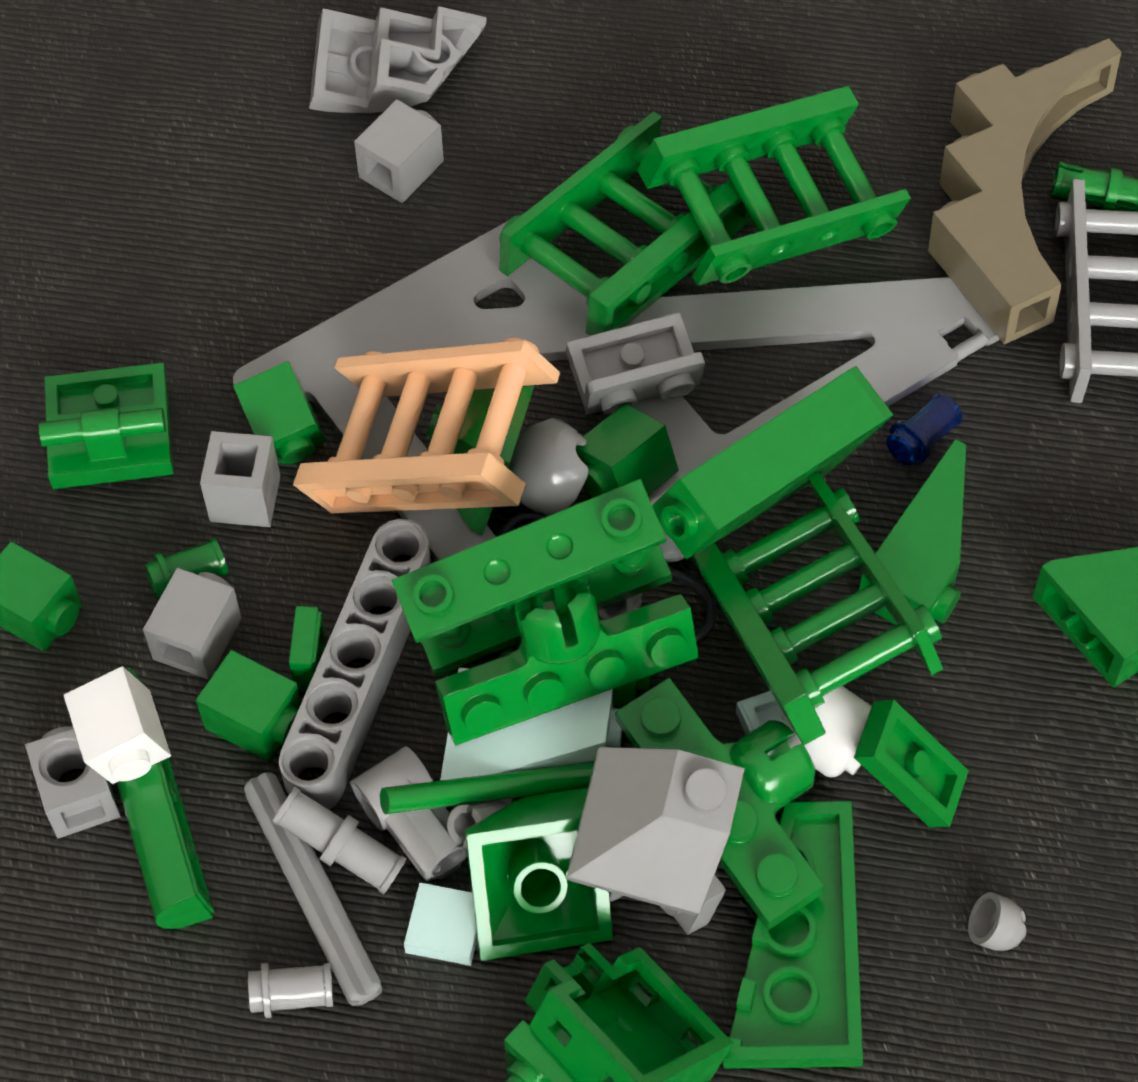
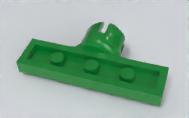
[435,578,699,746]
[615,678,825,930]

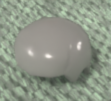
[508,418,589,516]

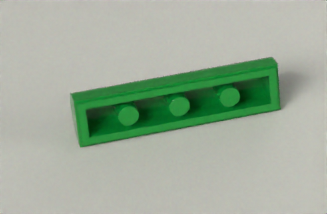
[117,667,215,929]

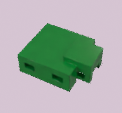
[525,943,733,1082]

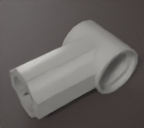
[350,746,468,882]

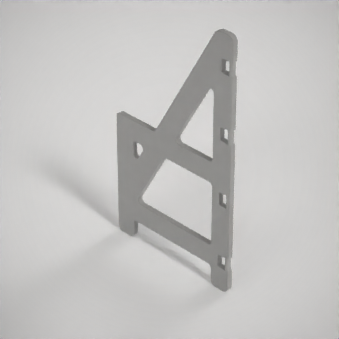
[233,221,1000,645]

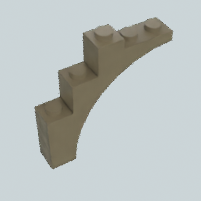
[928,38,1122,345]

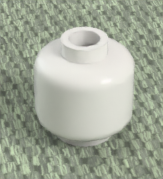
[781,686,872,778]

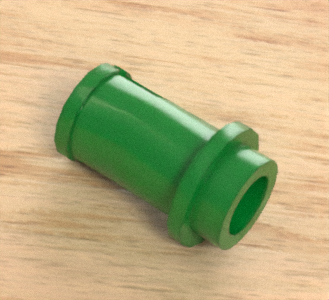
[144,538,228,599]

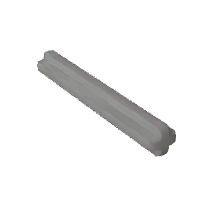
[244,772,382,1006]

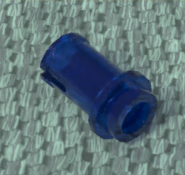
[886,393,962,465]

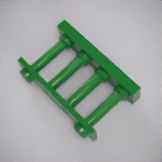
[637,86,911,286]
[499,111,751,336]
[693,471,943,745]
[391,479,672,676]

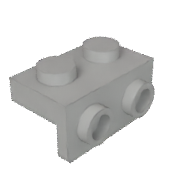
[565,312,705,415]

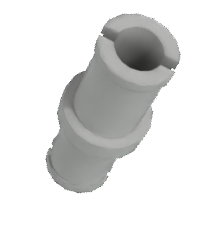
[272,787,407,894]

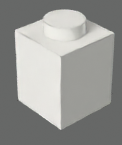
[64,666,171,784]

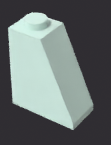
[440,668,623,813]

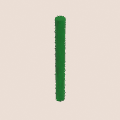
[380,761,595,815]

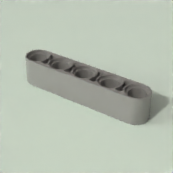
[279,519,431,809]

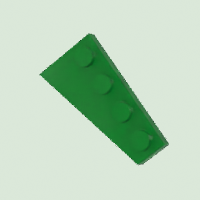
[723,801,863,1069]

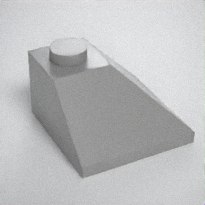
[565,747,745,916]

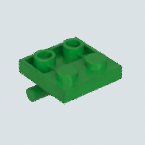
[39,362,174,489]

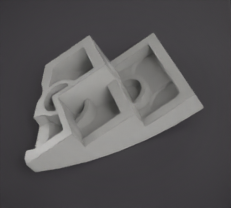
[309,6,487,113]

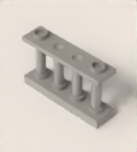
[1055,179,1138,403]

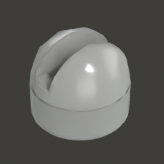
[968,892,1027,951]

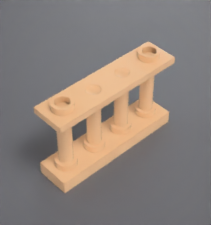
[293,338,560,514]

